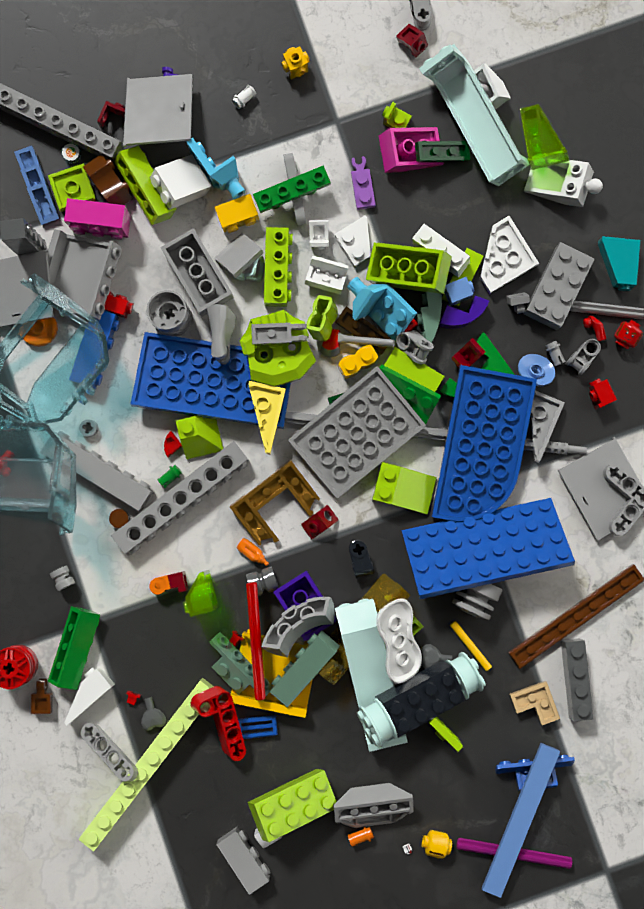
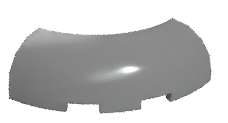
[261,597,335,657]

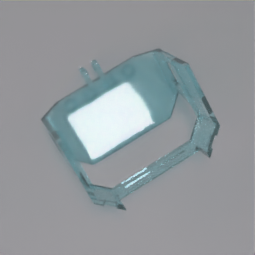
[0,273,109,426]

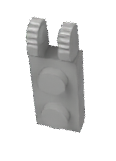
[251,323,307,345]

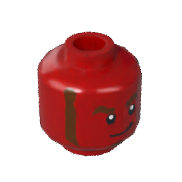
[614,320,643,349]

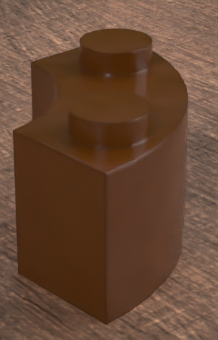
[83,154,133,205]

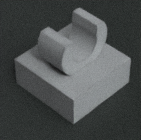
[506,292,530,314]

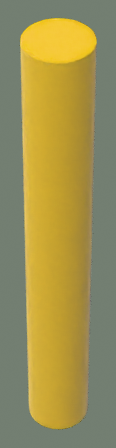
[450,621,492,671]

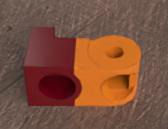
[149,571,189,595]

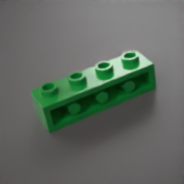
[48,606,100,690]

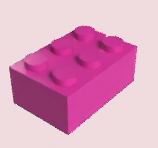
[64,198,131,240]

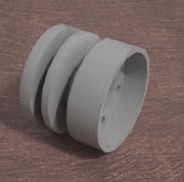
[146,290,192,337]
[452,584,503,620]

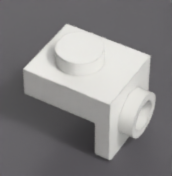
[309,220,329,250]

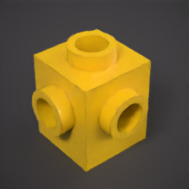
[281,46,310,79]

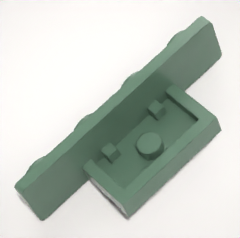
[210,632,273,696]

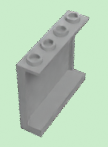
[47,229,122,320]

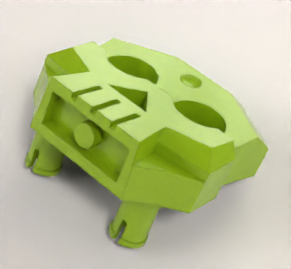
[239,310,316,387]

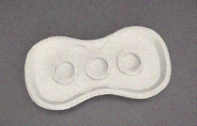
[376,599,422,684]

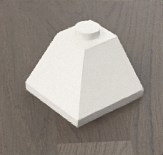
[474,63,510,109]

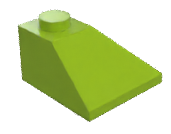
[176,416,223,459]

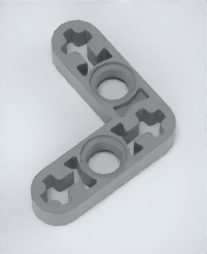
[603,464,644,536]

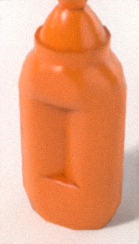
[236,538,269,566]

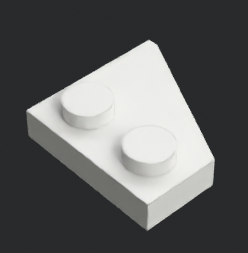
[335,215,371,267]

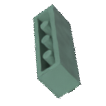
[270,631,339,707]

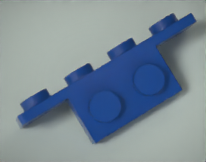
[495,755,575,791]

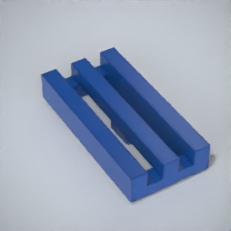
[238,715,278,739]

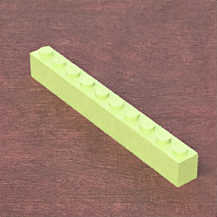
[78,678,214,852]

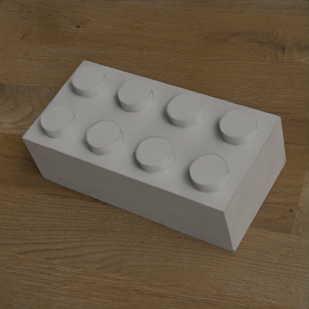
[160,228,234,317]
[523,242,594,330]

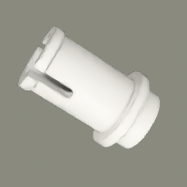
[232,85,256,109]

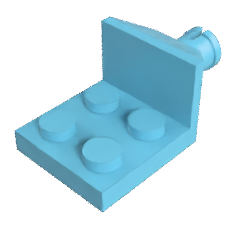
[186,137,245,199]
[347,277,417,341]

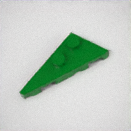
[379,364,441,424]

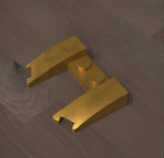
[230,460,320,545]

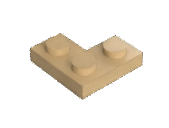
[509,681,560,725]

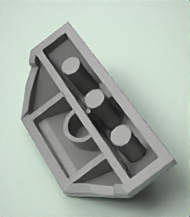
[334,783,414,828]

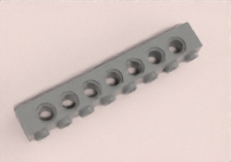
[0,83,124,165]
[111,441,249,555]

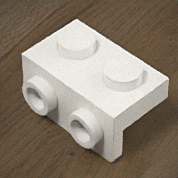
[305,256,349,295]

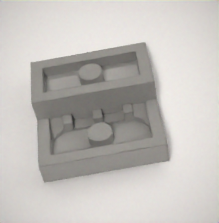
[215,233,264,278]

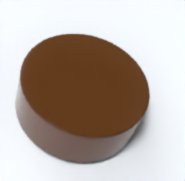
[109,509,129,528]

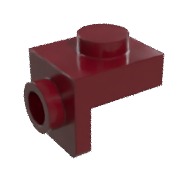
[451,338,485,368]

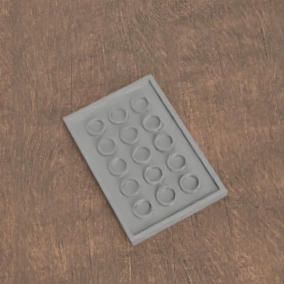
[288,366,426,499]

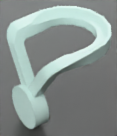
[234,256,265,282]

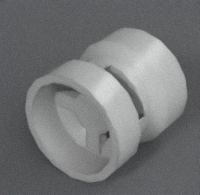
[50,565,75,591]

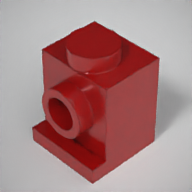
[104,291,134,319]
[589,378,617,410]

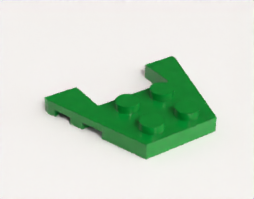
[439,332,515,397]

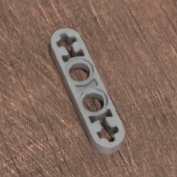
[283,153,306,226]
[81,723,138,782]

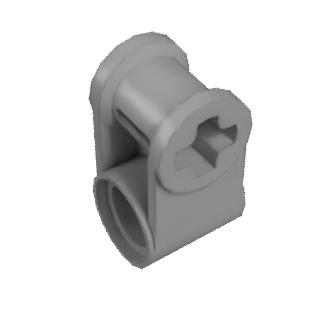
[409,0,432,31]
[396,330,434,364]
[565,339,601,376]

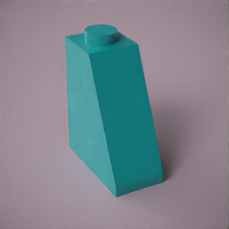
[598,236,640,291]

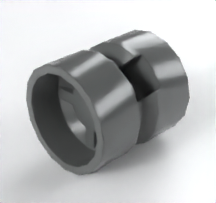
[246,566,279,597]

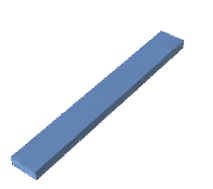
[482,743,560,898]

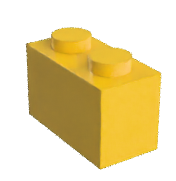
[215,194,259,233]

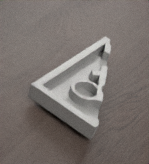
[530,391,565,463]

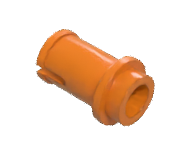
[348,826,374,847]

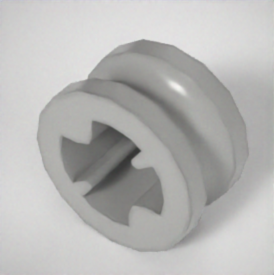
[79,420,98,437]

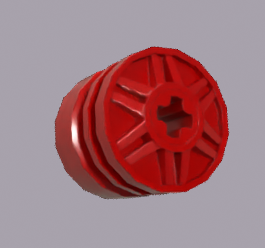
[0,645,38,689]

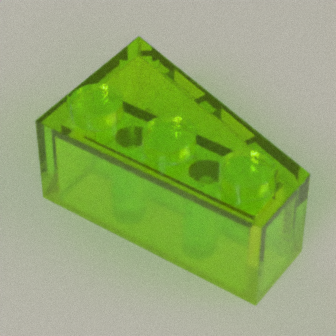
[520,104,569,170]

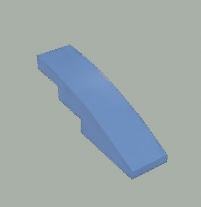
[14,146,60,225]

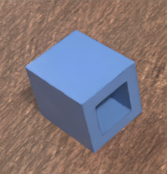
[444,277,475,306]

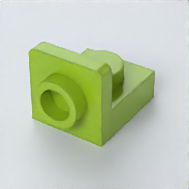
[382,102,412,128]

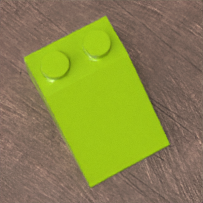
[372,462,437,514]

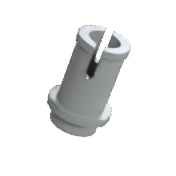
[545,341,566,366]

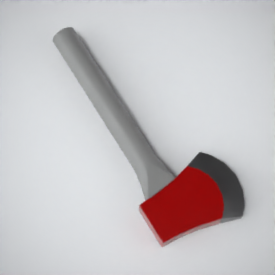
[319,329,395,358]

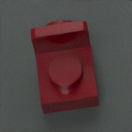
[396,24,428,58]

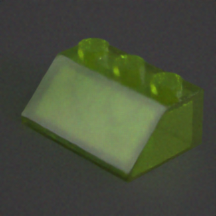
[183,570,219,617]

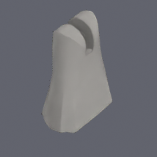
[207,304,236,364]

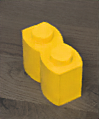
[338,345,378,379]

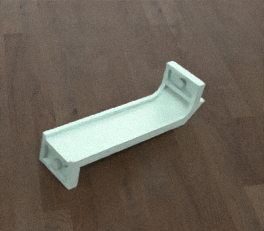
[419,44,530,186]
[335,599,408,752]

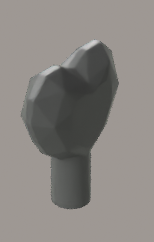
[421,644,452,669]
[141,697,167,731]

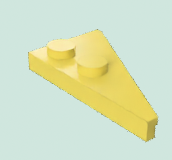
[248,381,286,455]

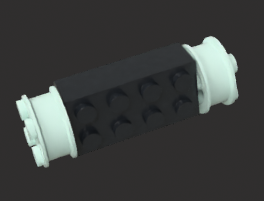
[356,652,486,747]

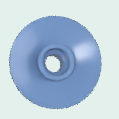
[518,354,555,386]

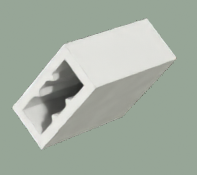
[150,155,212,210]

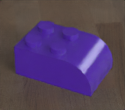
[273,571,338,641]

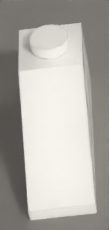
[64,667,115,726]

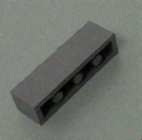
[0,218,46,256]
[561,638,593,721]

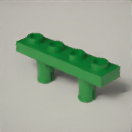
[253,165,331,213]

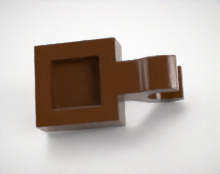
[31,678,52,714]

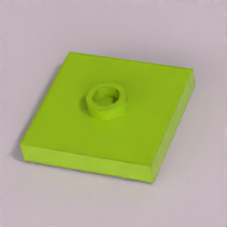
[48,163,96,212]
[429,717,463,752]

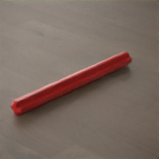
[246,582,266,700]

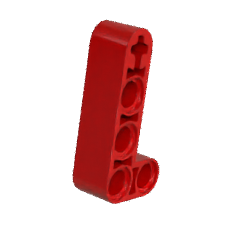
[190,686,246,761]

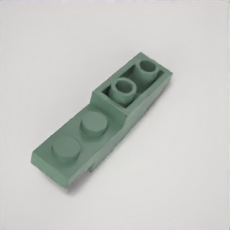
[417,292,442,343]

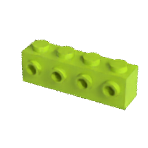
[114,145,177,225]
[264,227,293,307]

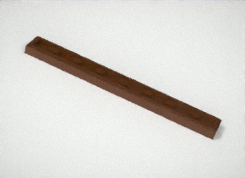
[508,564,644,669]

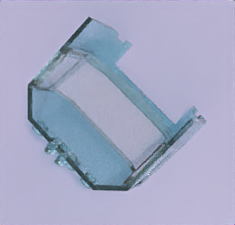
[0,415,77,536]

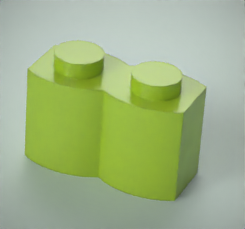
[306,295,338,342]

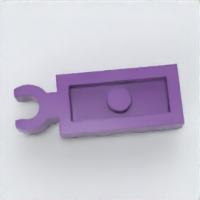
[351,156,375,210]

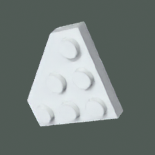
[480,216,539,294]

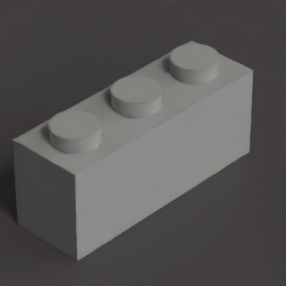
[216,826,270,895]

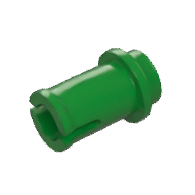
[157,465,182,489]

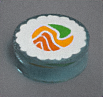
[61,143,81,163]

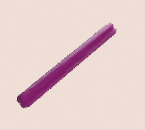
[456,838,572,869]

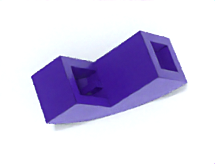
[439,296,489,329]

